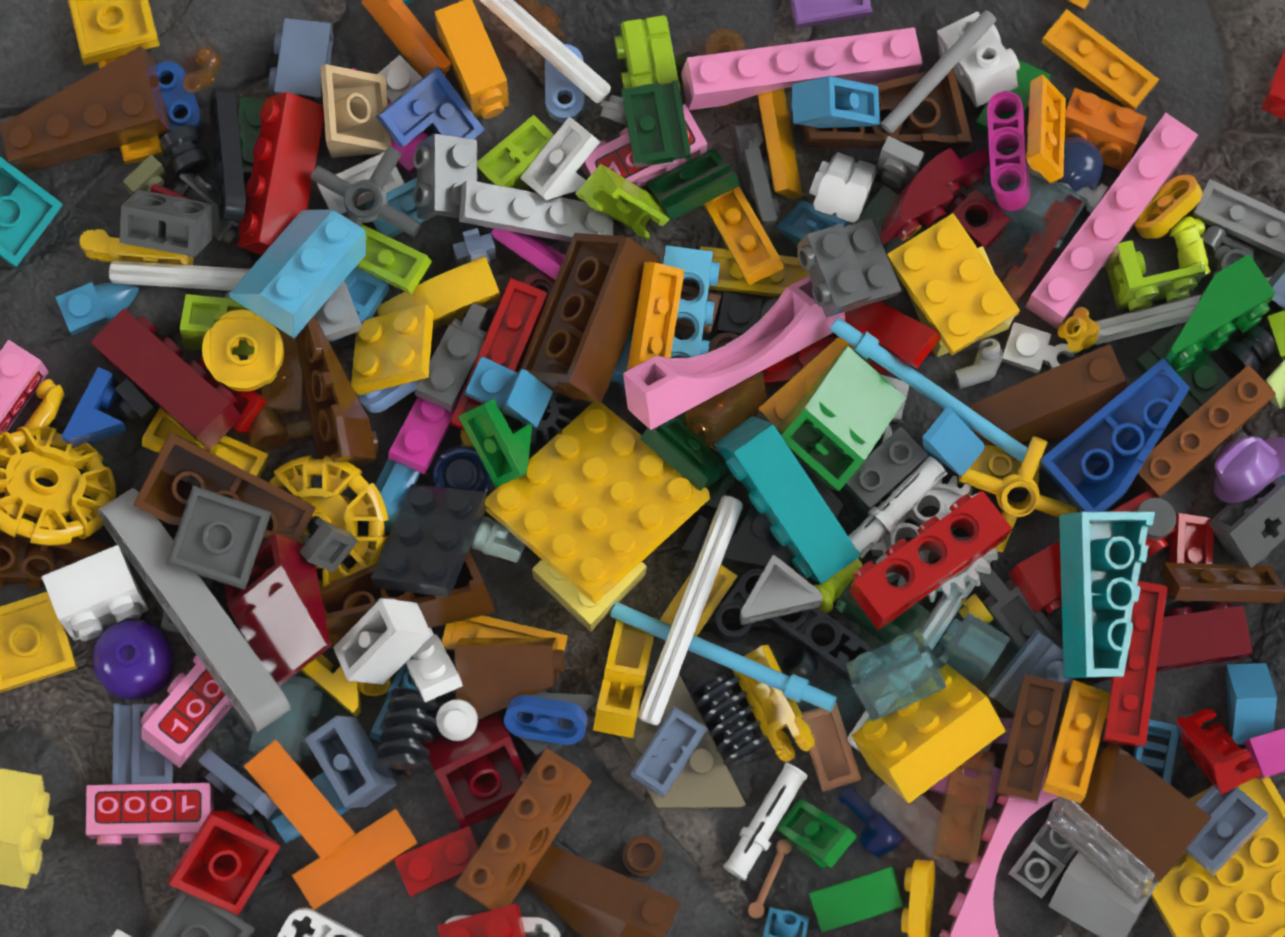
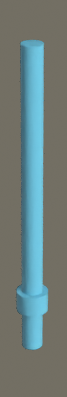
[829,317,1028,463]
[610,602,837,712]

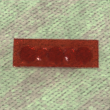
[1002,194,1083,305]

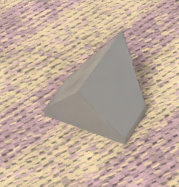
[740,554,823,625]

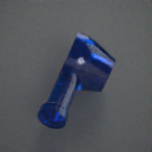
[838,785,905,858]

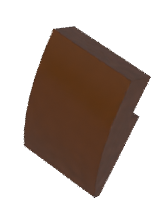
[1060,742,1212,882]

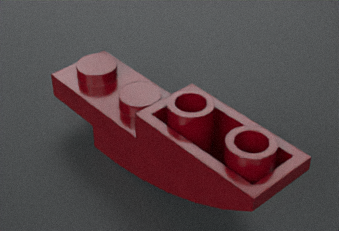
[879,148,990,244]

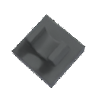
[300,518,358,572]

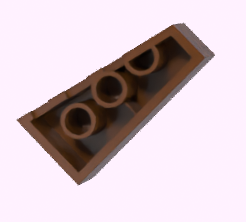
[0,46,170,174]
[801,67,972,150]
[320,551,496,647]

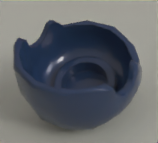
[1056,136,1103,192]
[432,444,493,494]

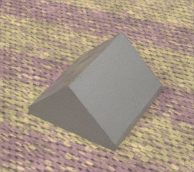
[1048,836,1158,937]

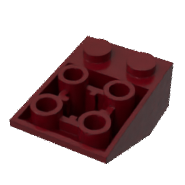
[224,533,331,686]

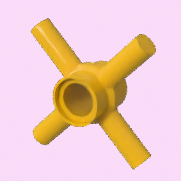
[959,436,1077,552]

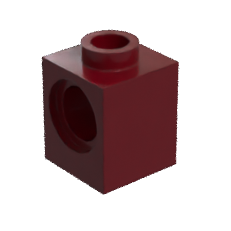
[947,188,1011,252]

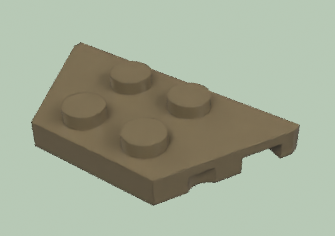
[620,674,746,809]

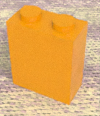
[435,0,509,119]

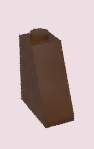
[455,638,564,720]

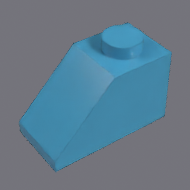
[791,76,880,128]

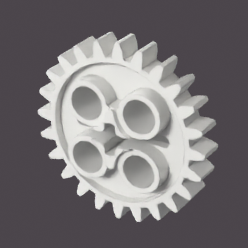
[871,476,998,602]

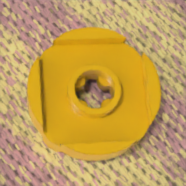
[202,310,284,391]

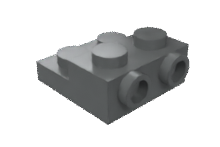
[797,218,901,318]

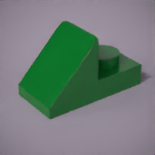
[458,399,532,487]
[775,798,857,868]

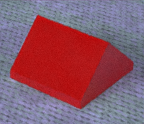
[167,811,280,915]

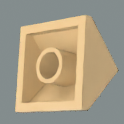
[320,64,391,158]

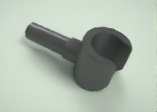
[1200,226,1255,254]

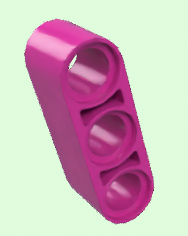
[987,91,1030,211]

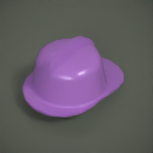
[1214,436,1285,504]

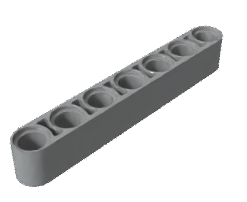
[97,488,291,733]

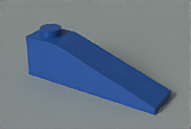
[1040,358,1190,512]

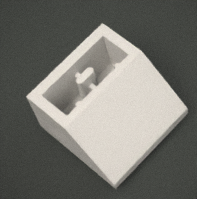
[42,545,149,641]

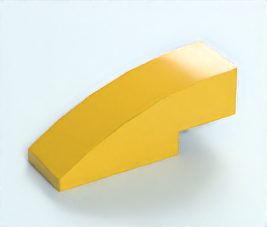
[377,257,500,330]
[593,617,658,738]

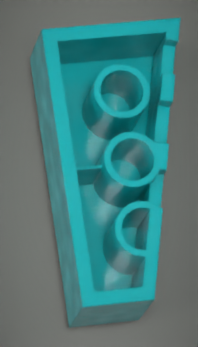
[714,416,861,584]
[1059,512,1155,678]

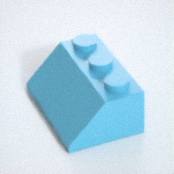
[229,210,366,338]

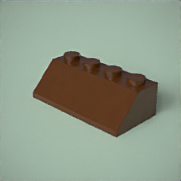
[518,233,658,403]

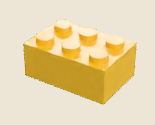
[851,664,1006,804]

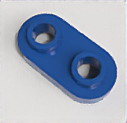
[155,61,202,131]
[504,695,587,745]

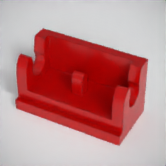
[1176,709,1261,794]

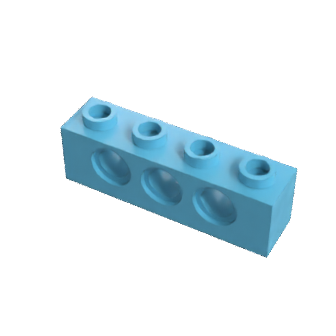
[663,246,720,412]

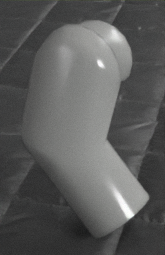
[954,338,1003,390]

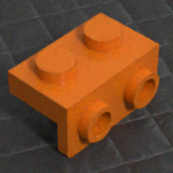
[1065,88,1147,171]

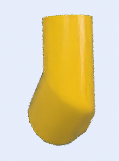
[24,379,64,437]

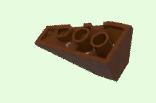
[296,315,379,467]
[968,344,1128,445]
[133,431,316,542]
[0,494,127,589]
[525,844,681,937]

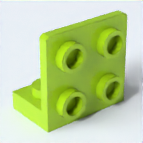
[1105,240,1206,312]

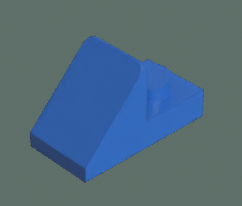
[61,367,127,448]

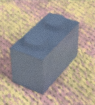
[269,18,334,105]
[305,716,396,808]

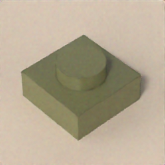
[123,154,167,196]

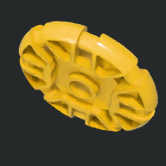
[0,426,116,546]
[261,455,389,588]

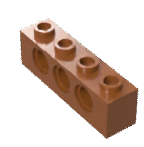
[1131,365,1276,498]
[455,748,592,911]

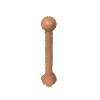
[748,839,792,919]

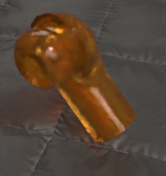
[183,46,222,93]

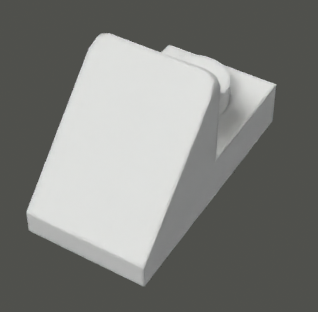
[520,116,600,200]

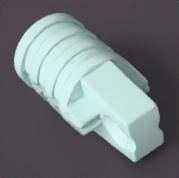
[471,515,526,563]

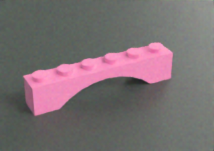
[681,27,923,110]
[1026,113,1198,330]
[623,276,845,430]
[938,744,1060,937]

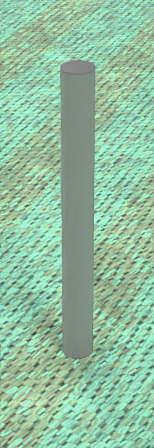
[880,10,997,134]

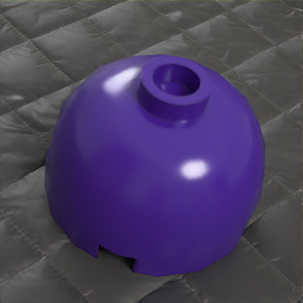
[93,619,175,701]

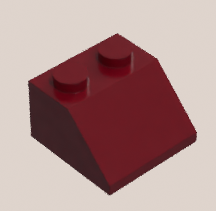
[422,712,527,829]

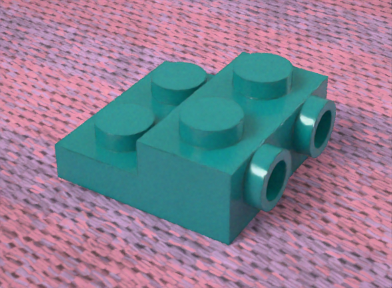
[0,157,63,268]

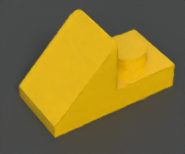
[300,654,361,717]

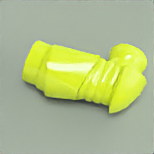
[1170,216,1211,277]
[813,558,862,614]

